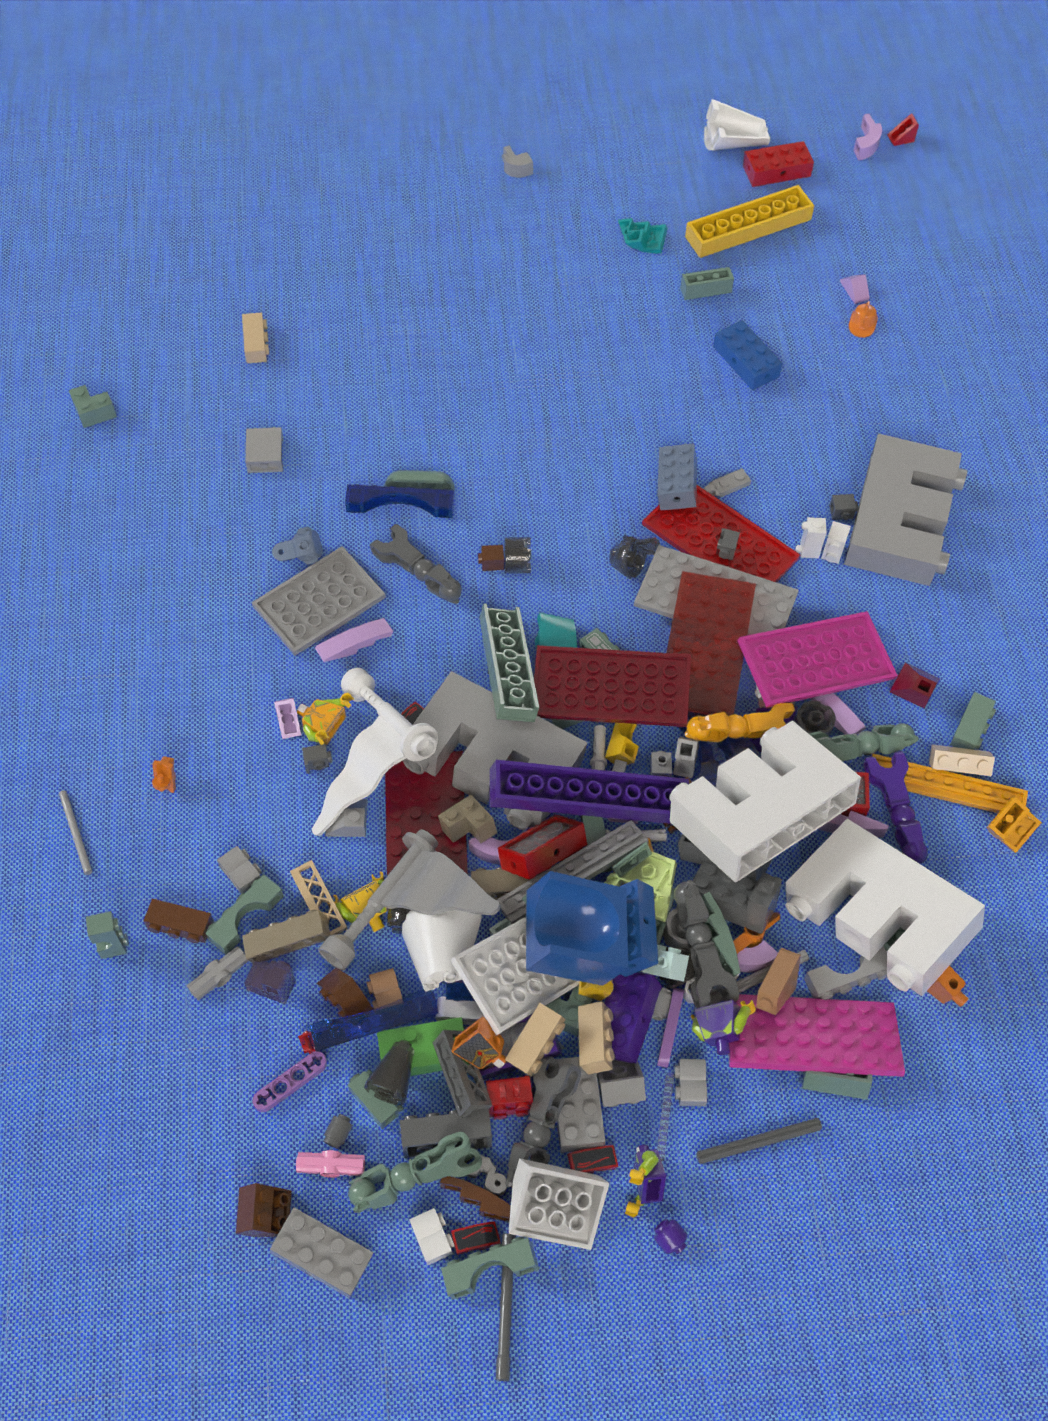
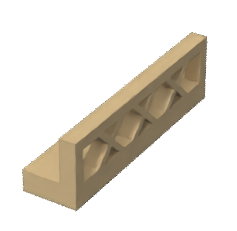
[290,860,348,935]

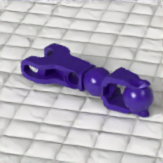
[864,751,928,864]

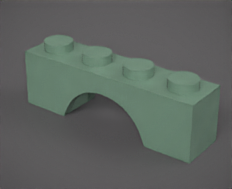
[206,875,284,955]
[441,1237,539,1300]

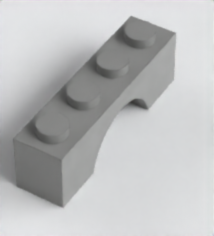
[804,946,887,1000]

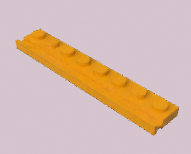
[871,754,1028,813]

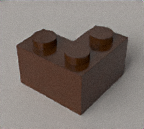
[317,968,374,1026]

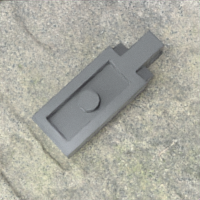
[704,468,751,498]

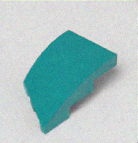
[618,218,668,254]
[534,612,577,650]

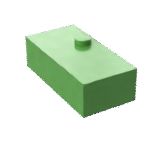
[377,1017,468,1081]

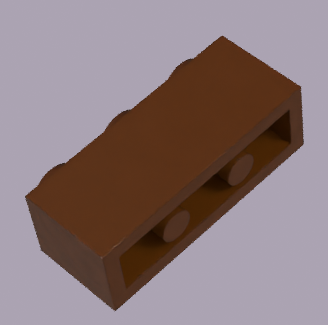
[143,898,214,944]

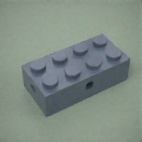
[657,443,697,511]

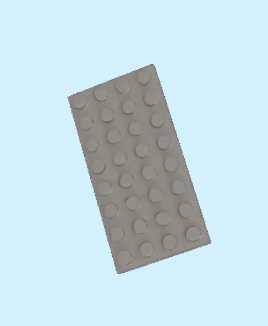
[634,545,799,640]

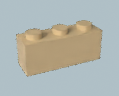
[242,312,269,364]
[929,745,995,776]
[578,1001,615,1075]
[505,1003,566,1076]

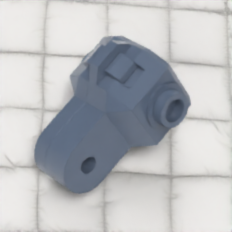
[272,527,323,564]

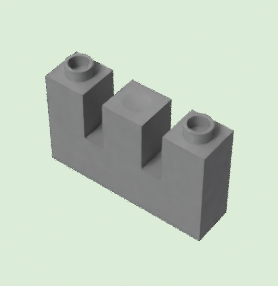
[844,433,968,586]
[403,671,587,830]

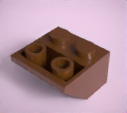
[236,1183,292,1237]

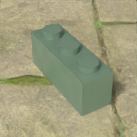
[680,267,734,300]
[950,692,996,750]
[802,1071,872,1100]

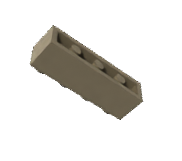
[471,866,552,900]
[242,909,330,964]

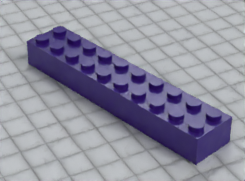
[489,759,689,824]

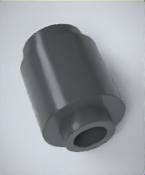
[323,1114,353,1149]

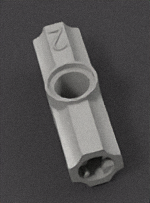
[187,946,249,1001]

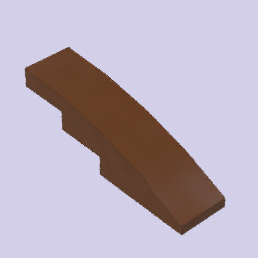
[440,1176,511,1222]

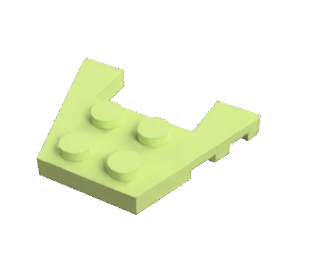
[604,851,677,923]

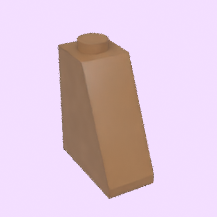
[756,948,801,1015]

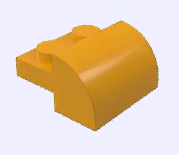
[986,797,1042,853]

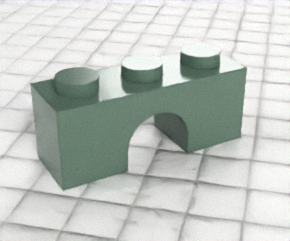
[86,911,129,959]

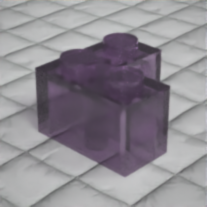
[244,960,296,1004]

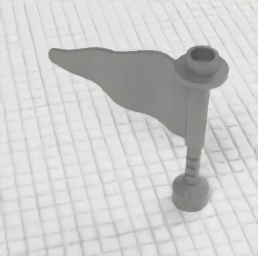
[318,829,501,970]

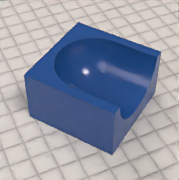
[526,871,628,986]

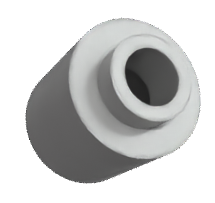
[652,987,672,1021]

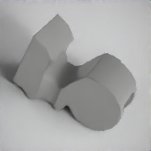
[466,1155,507,1197]

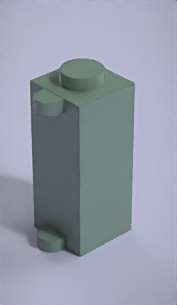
[348,1069,404,1130]

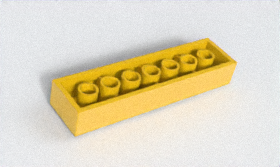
[685,185,814,258]

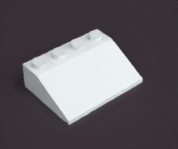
[509,1158,610,1250]

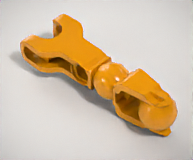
[685,703,795,742]

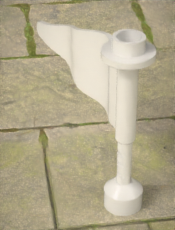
[312,668,438,836]

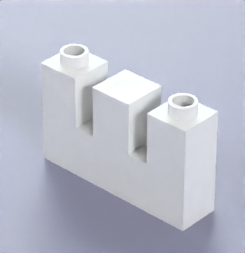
[670,721,861,883]
[786,819,985,996]

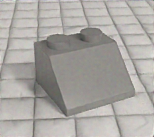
[596,1060,646,1107]

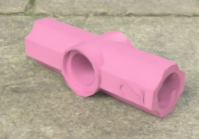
[296,1150,365,1178]

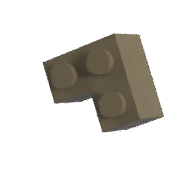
[438,795,497,843]

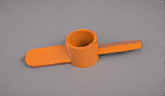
[733,912,781,954]

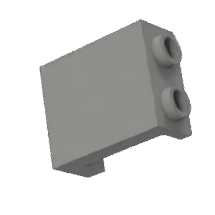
[245,427,283,473]

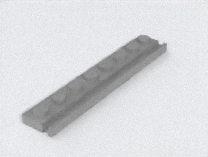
[497,820,648,925]

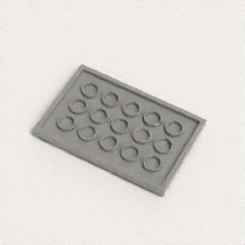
[252,546,386,656]

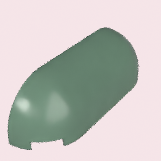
[384,470,455,492]

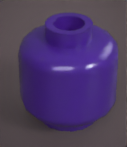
[654,1218,688,1254]

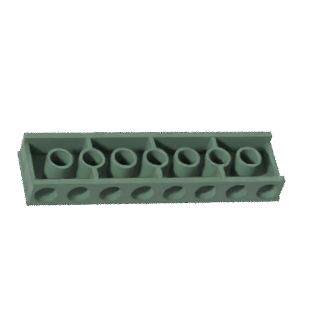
[479,604,539,722]

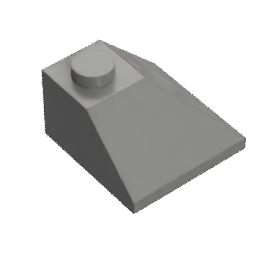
[325,799,368,837]

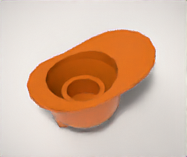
[849,301,878,338]

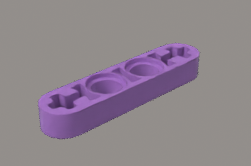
[657,987,684,1068]
[253,1051,327,1112]

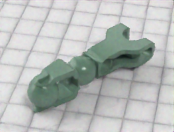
[809,723,918,761]
[348,1132,482,1213]

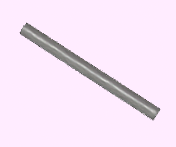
[59,790,92,875]

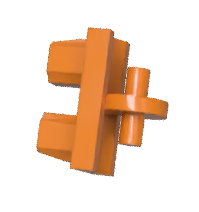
[152,756,176,793]

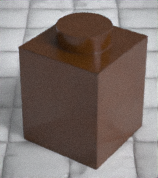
[478,545,504,571]

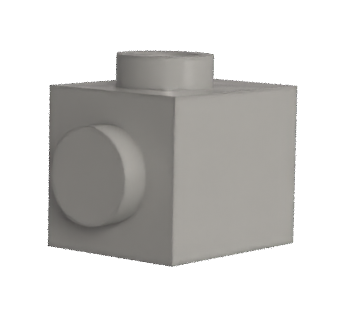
[650,751,672,777]

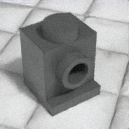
[717,528,740,560]
[302,744,332,774]

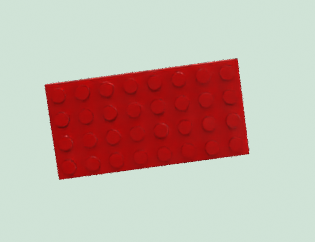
[642,485,800,583]

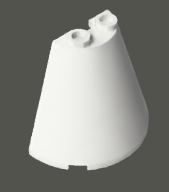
[704,99,770,151]
[402,910,482,992]

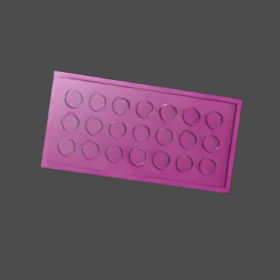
[737,611,898,708]
[728,994,905,1077]

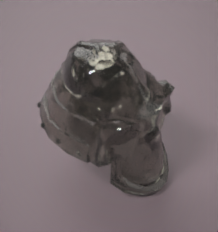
[609,535,660,579]

